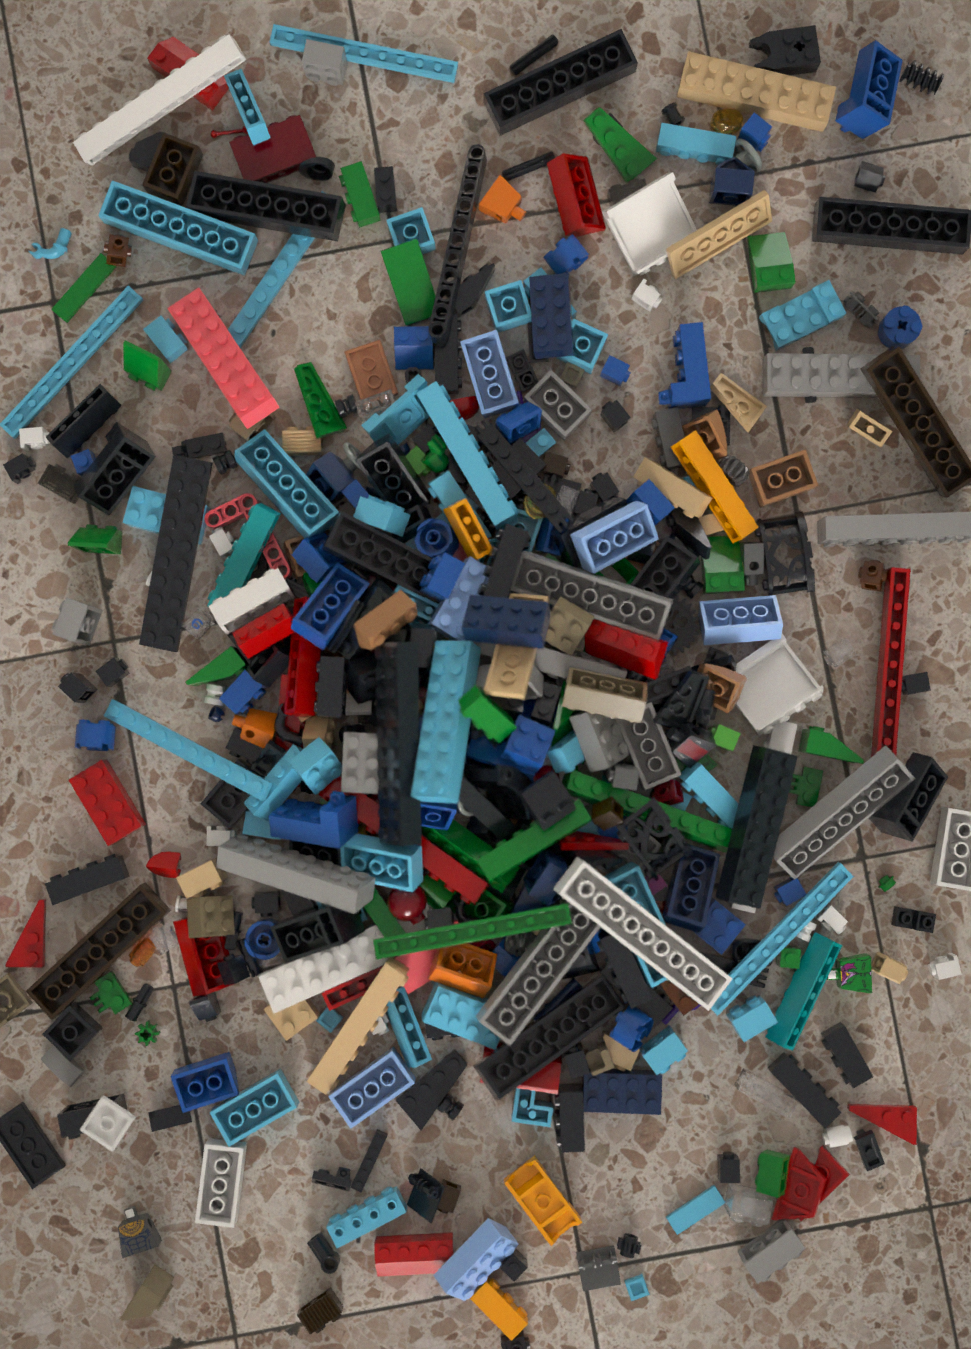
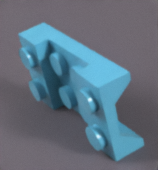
[759,280,847,351]
[361,374,430,445]

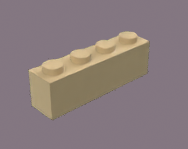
[633,457,712,518]

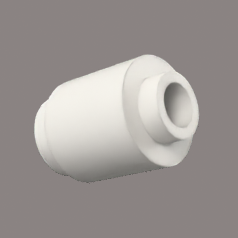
[822,1125,853,1148]

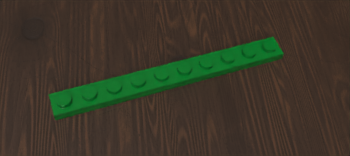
[373,904,573,959]

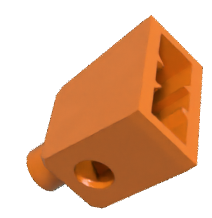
[479,175,526,223]
[232,708,278,748]

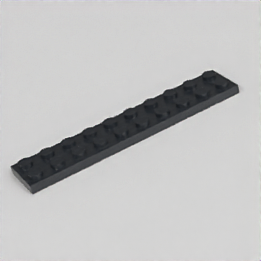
[139,455,213,652]

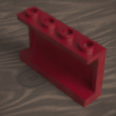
[229,115,316,183]

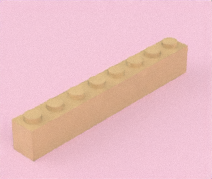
[307,957,409,1095]

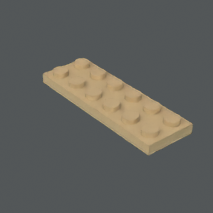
[666,190,772,279]
[484,593,549,699]

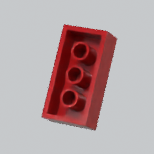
[69,759,146,846]

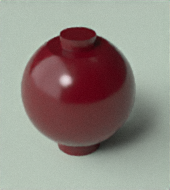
[387,886,427,925]

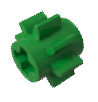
[135,1020,161,1046]

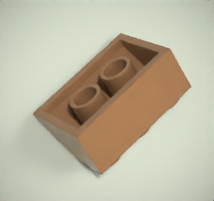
[354,590,418,650]

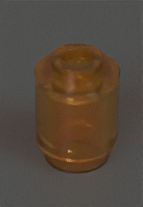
[129,937,157,967]

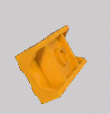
[504,1155,582,1246]

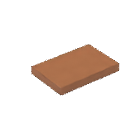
[344,340,398,406]

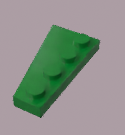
[583,107,657,183]
[294,362,347,439]

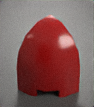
[450,396,479,421]
[146,851,181,878]

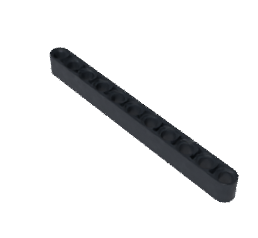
[429,144,487,345]

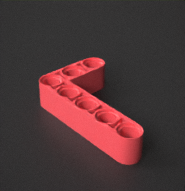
[204,493,292,580]

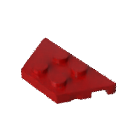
[771,1147,827,1221]

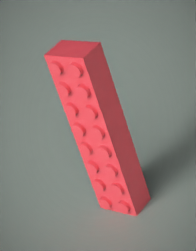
[167,287,280,429]

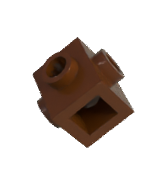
[103,234,132,267]
[858,560,888,592]

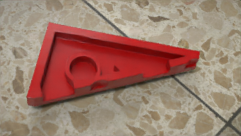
[558,831,629,850]
[5,899,46,968]
[847,1104,917,1145]
[798,1145,850,1221]

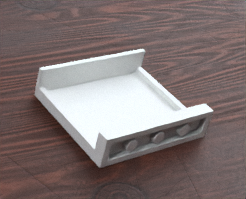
[602,172,697,276]
[735,634,824,736]

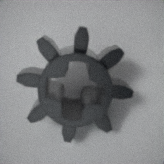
[617,1233,641,1258]

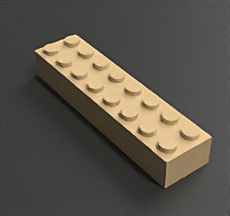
[677,51,836,132]

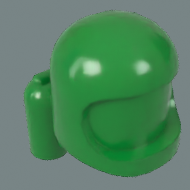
[421,434,449,473]

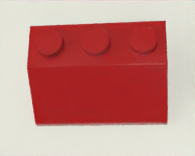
[232,602,295,659]

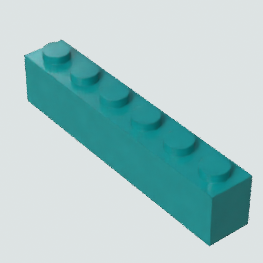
[207,503,281,607]
[765,932,843,1051]

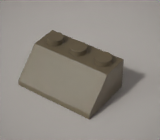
[120,1264,174,1321]

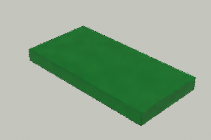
[380,238,436,325]

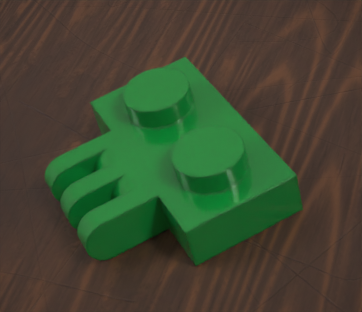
[789,766,823,807]
[89,971,133,1015]

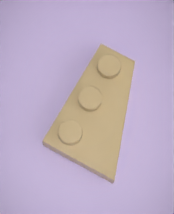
[710,373,767,432]

